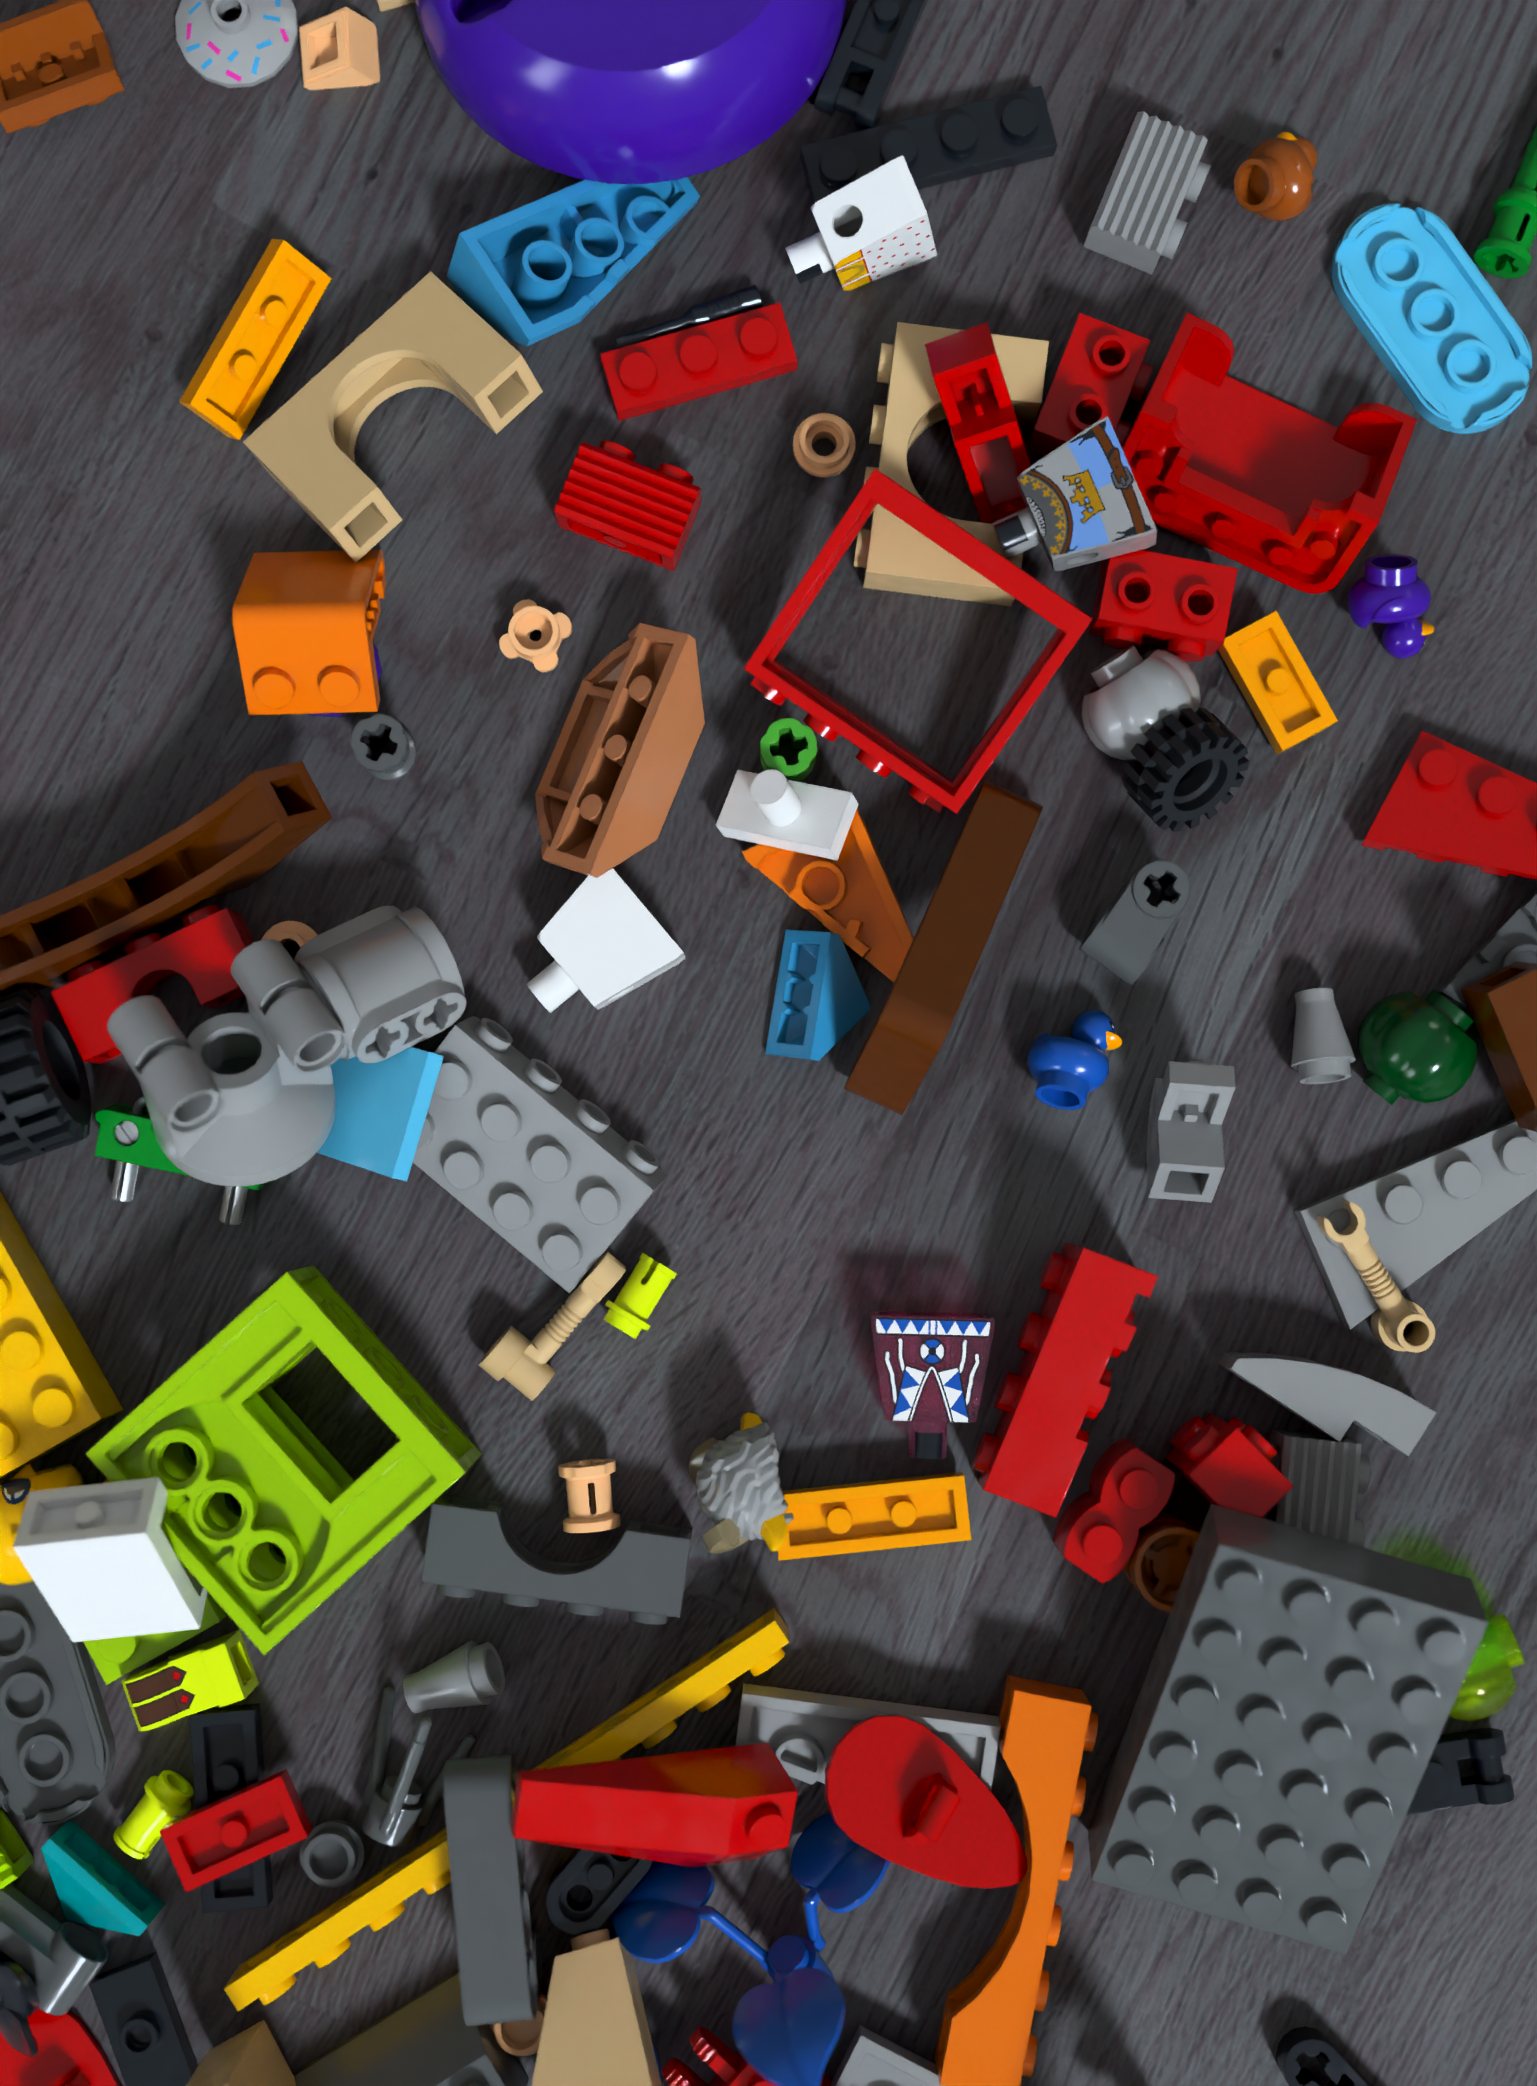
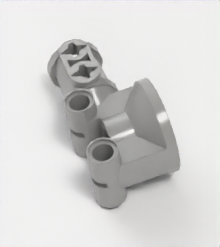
[107,906,467,1187]

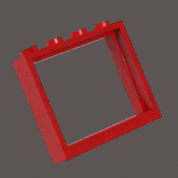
[744,469,1092,814]

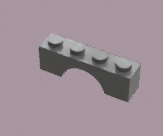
[421,1494,693,1625]

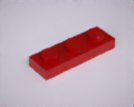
[600,302,798,421]

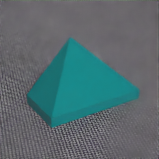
[41,1819,165,1936]

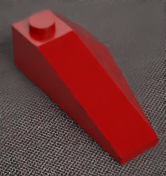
[510,1742,798,1868]

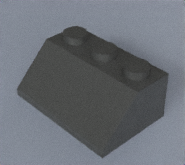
[294,1969,529,2086]

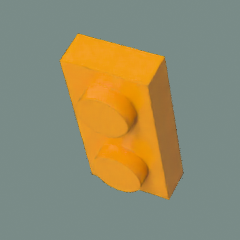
[1218,611,1338,755]

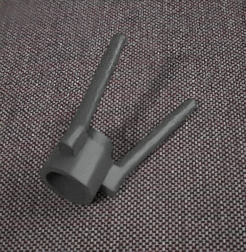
[361,1686,476,1847]

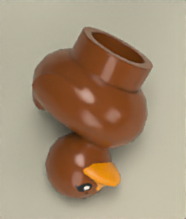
[1234,132,1318,222]

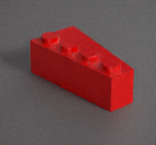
[972,1242,1159,1518]

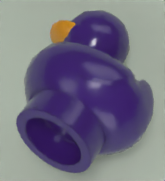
[1347,554,1434,659]

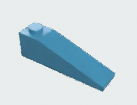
[447,177,700,347]

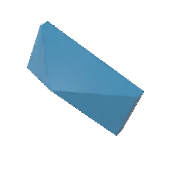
[765,930,872,1061]

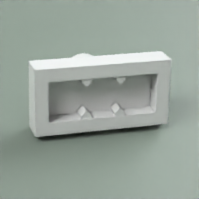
[716,770,859,861]

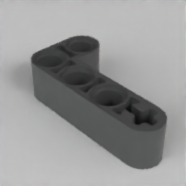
[443,1753,543,2026]

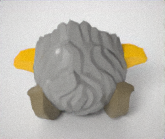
[689,1412,794,1554]

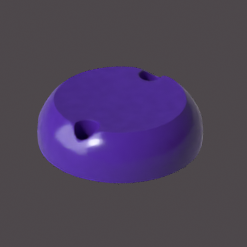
[415,0,847,184]

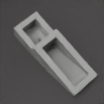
[1218,1352,1437,1456]

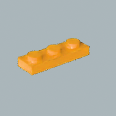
[179,239,332,440]
[778,1472,971,1561]

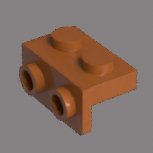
[0,0,125,134]

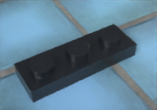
[189,1703,273,1913]

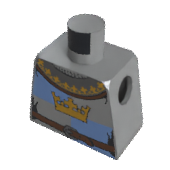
[992,416,1157,571]

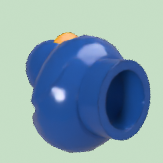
[1027,1010,1122,1110]

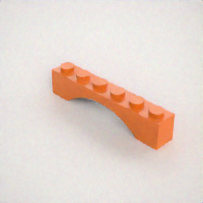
[934,1675,1098,2086]

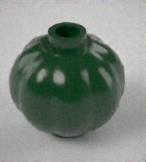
[1358,989,1477,1105]

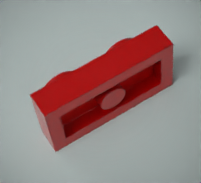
[160,1769,313,1892]

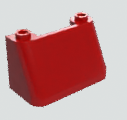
[1122,312,1417,594]

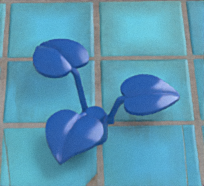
[610,1813,890,2086]

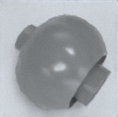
[1082,645,1201,760]

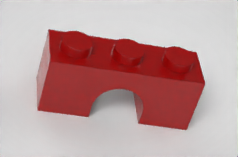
[51,905,254,1064]

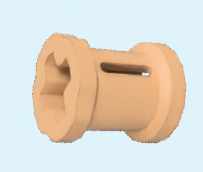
[558,1459,621,1533]

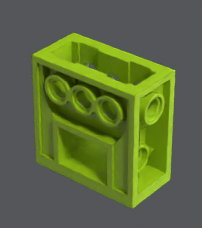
[86,1265,482,1655]

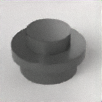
[300,1819,366,1888]

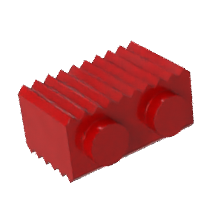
[554,440,702,571]

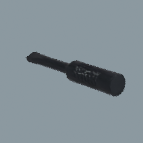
[615,285,763,348]

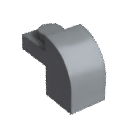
[1146,1061,1236,1203]

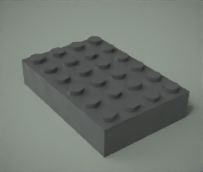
[1088,1504,1489,1954]

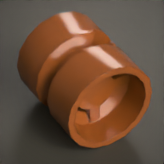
[1123,1512,1200,1613]

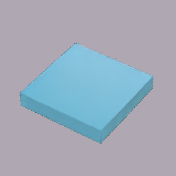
[317,1047,444,1181]

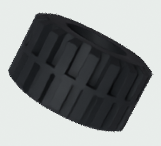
[0,986,92,1166]

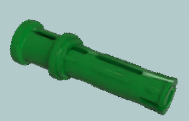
[1473,125,1537,279]

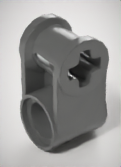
[1079,861,1191,985]

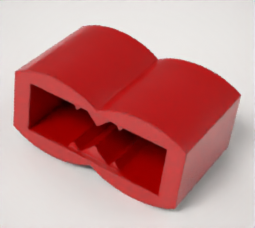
[1054,1438,1175,1584]

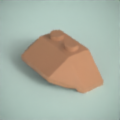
[535,623,705,878]

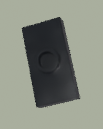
[89,1952,198,2086]

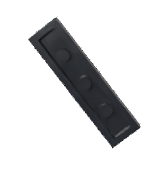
[800,86,1057,205]

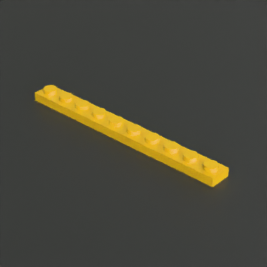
[224,1607,789,2011]

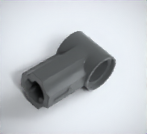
[0,1883,109,2016]

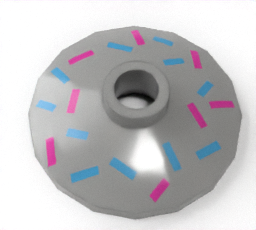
[175,0,299,88]

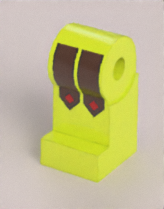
[121,1629,259,1731]

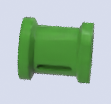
[760,718,817,782]

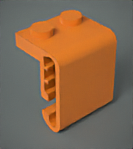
[232,549,386,715]

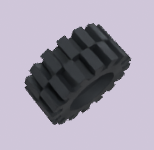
[1123,707,1249,832]

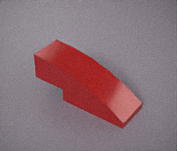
[925,322,1032,524]

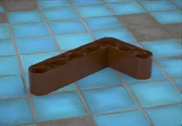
[844,780,1043,1115]

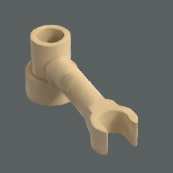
[1317,1199,1435,1353]
[478,1251,626,1401]

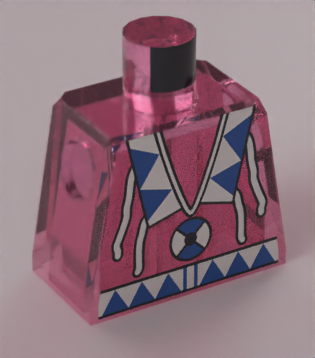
[868,1310,995,1459]

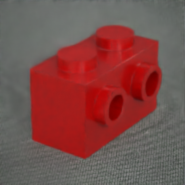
[1026,313,1153,456]
[1089,550,1238,662]
[1165,1413,1293,1518]

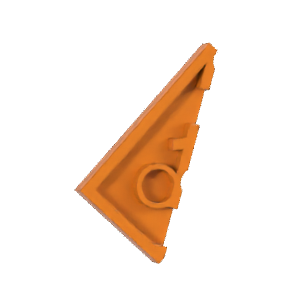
[742,807,914,983]

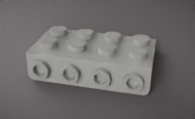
[413,1016,666,1294]

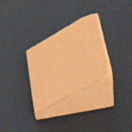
[299,7,380,90]

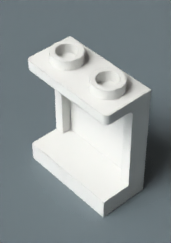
[13,1477,208,1642]

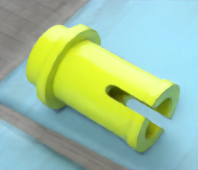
[603,1253,677,1339]
[113,1770,194,1859]

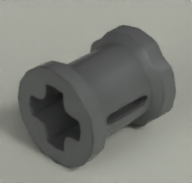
[350,714,417,782]

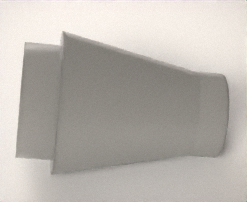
[1291,988,1356,1084]
[403,1640,505,1714]

